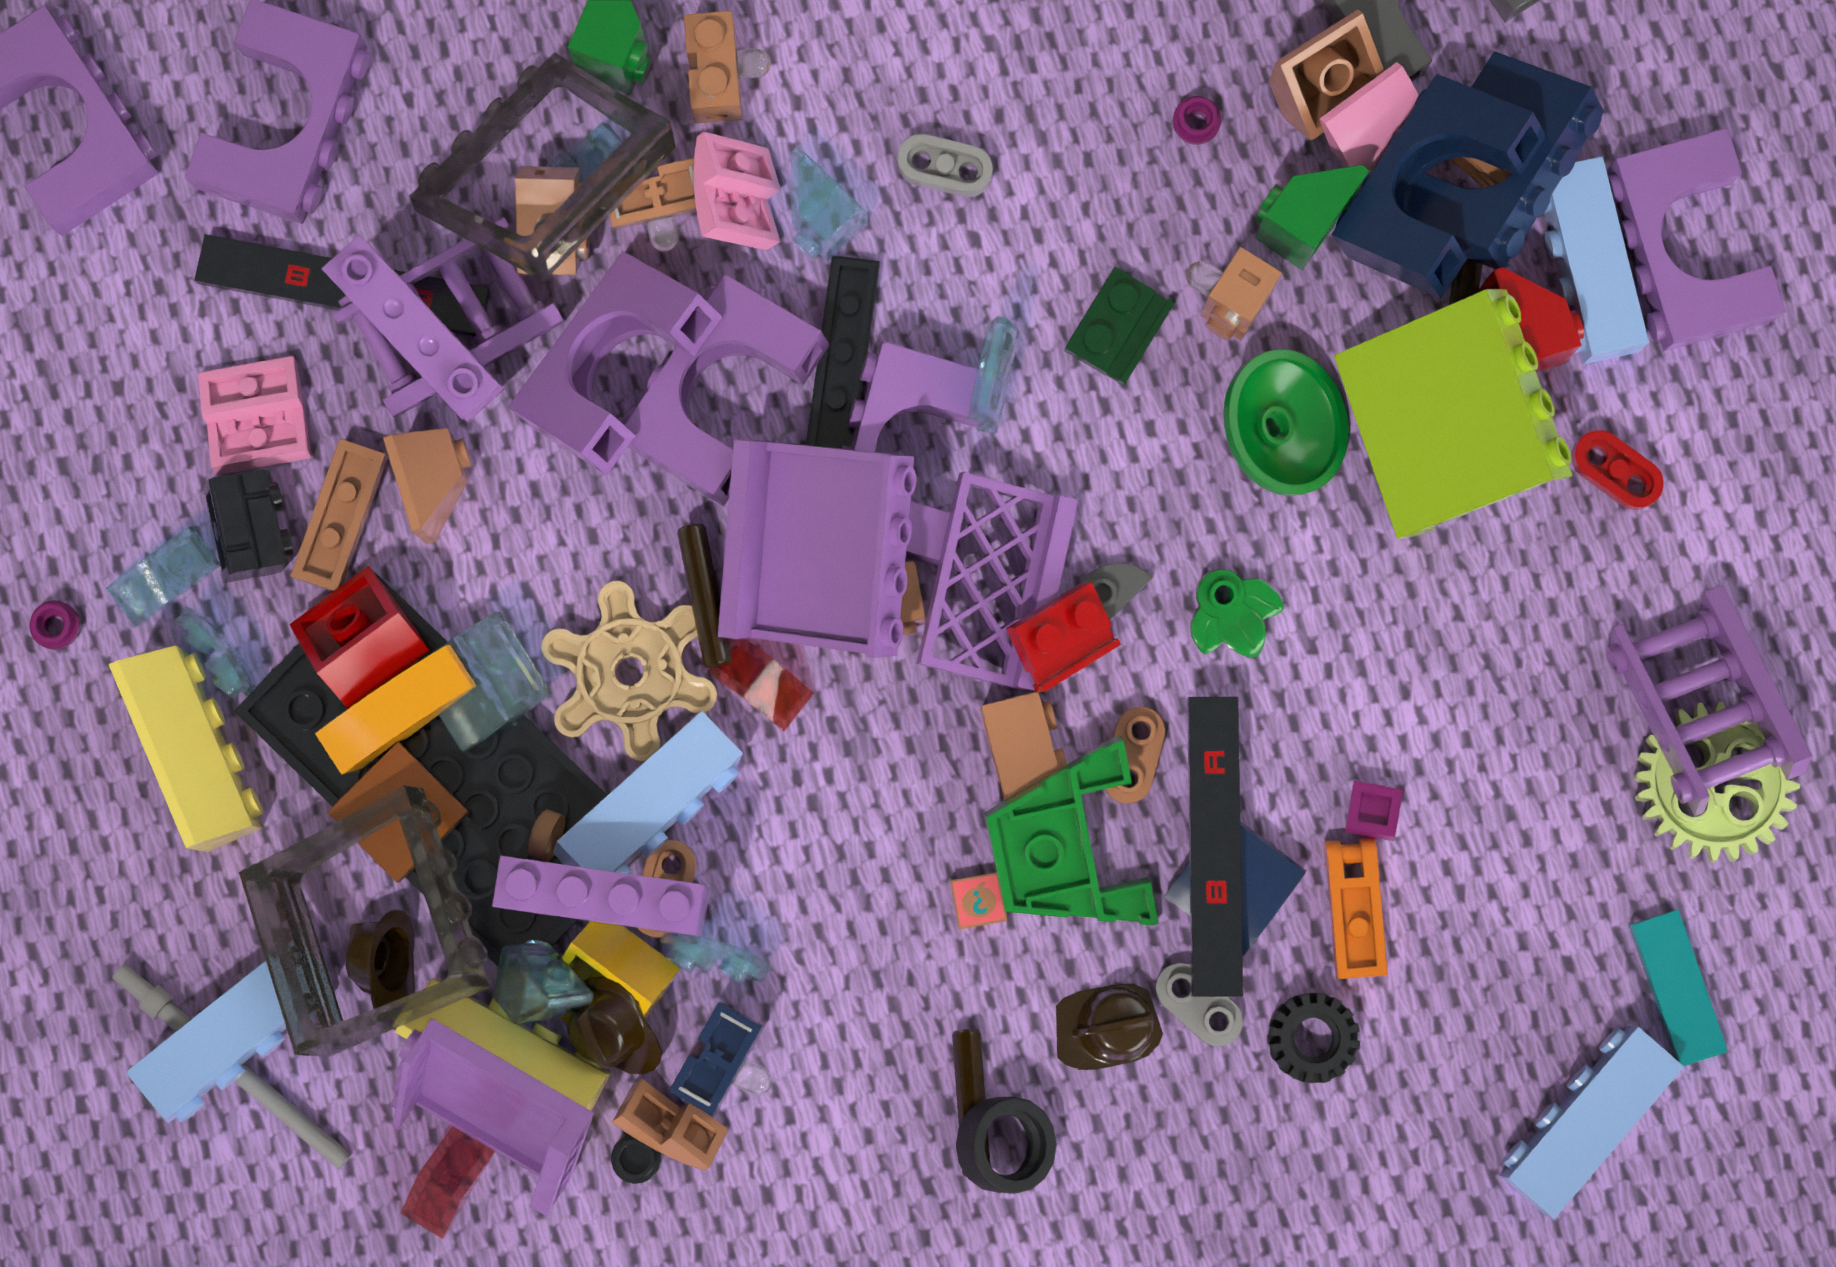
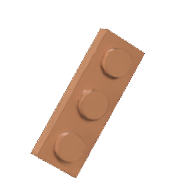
[290,438,388,592]

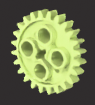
[1633,701,1800,863]

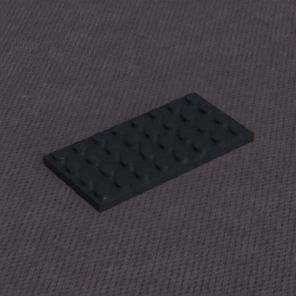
[234,570,642,984]

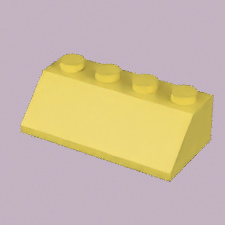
[108,645,264,852]
[395,974,612,1111]

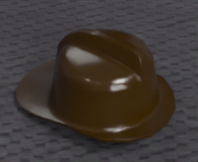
[346,909,415,1030]
[567,977,662,1074]
[1056,984,1163,1070]

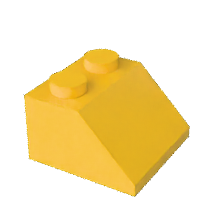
[537,921,681,1024]

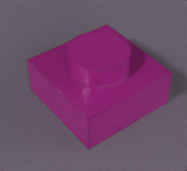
[1344,780,1403,841]

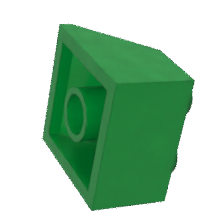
[567,0,652,95]
[1254,165,1370,271]

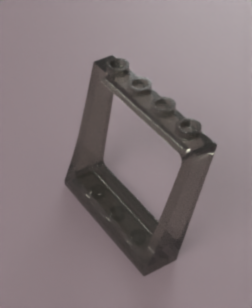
[409,52,676,282]
[239,785,490,1057]

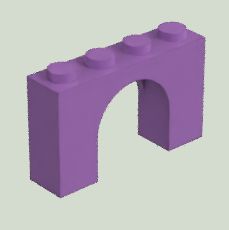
[184,0,370,224]
[0,5,159,236]
[1607,128,1786,352]
[508,251,722,475]
[621,274,829,507]
[841,341,996,566]
[492,856,710,937]

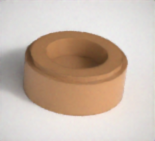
[528,809,565,862]

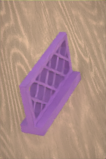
[916,471,1078,692]

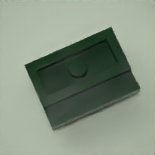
[1064,267,1175,387]

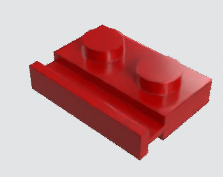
[1005,582,1121,692]

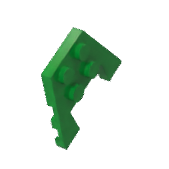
[984,736,1159,926]

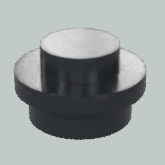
[611,1134,661,1184]

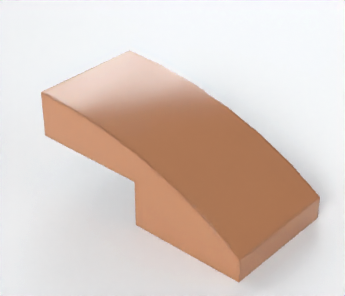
[612,1078,729,1171]

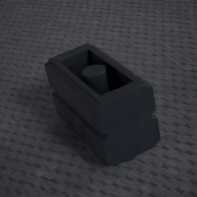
[203,469,293,583]

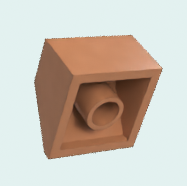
[1268,10,1384,141]

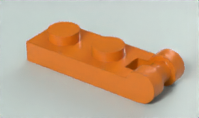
[1324,837,1388,979]

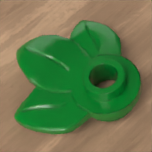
[1190,569,1284,658]

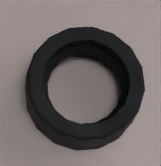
[956,1097,1057,1194]

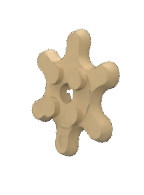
[541,581,717,762]

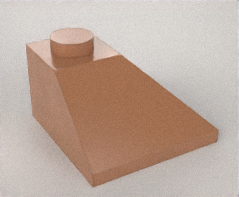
[383,428,472,545]

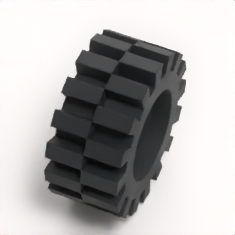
[1267,993,1360,1083]

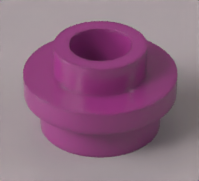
[1173,96,1221,145]
[29,600,80,650]

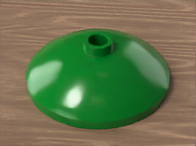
[1223,349,1349,496]

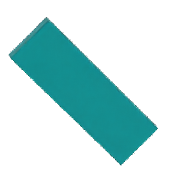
[1628,909,1728,1066]

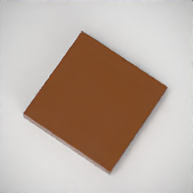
[327,742,470,883]

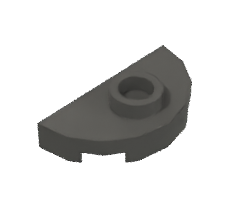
[1081,563,1153,621]

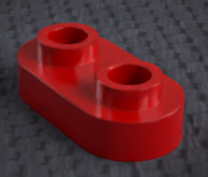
[1571,430,1664,510]

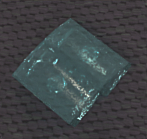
[967,316,1019,435]
[423,611,552,751]

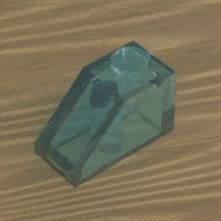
[791,146,868,263]

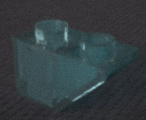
[493,940,593,1024]

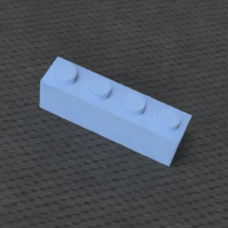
[1544,156,1649,364]
[553,711,743,874]
[126,943,327,1124]
[1500,1026,1684,1219]

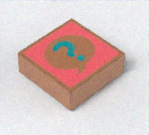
[950,872,1008,930]

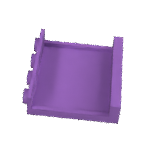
[718,439,916,658]
[390,1018,594,1216]

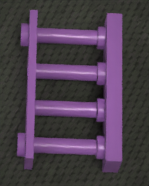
[333,215,564,418]
[322,235,504,422]
[1606,585,1812,816]

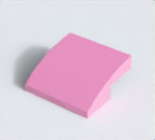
[1320,62,1419,194]
[693,132,781,251]
[198,356,312,476]

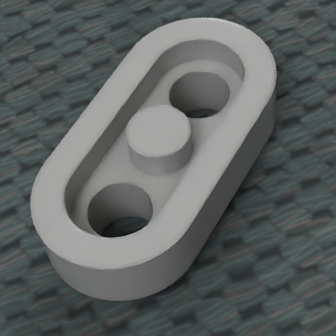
[897,134,993,197]
[1155,963,1243,1046]

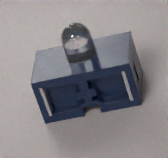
[669,1002,772,1116]

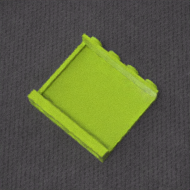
[1333,289,1573,539]

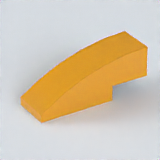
[315,645,477,775]

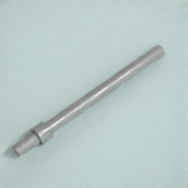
[112,963,352,1170]

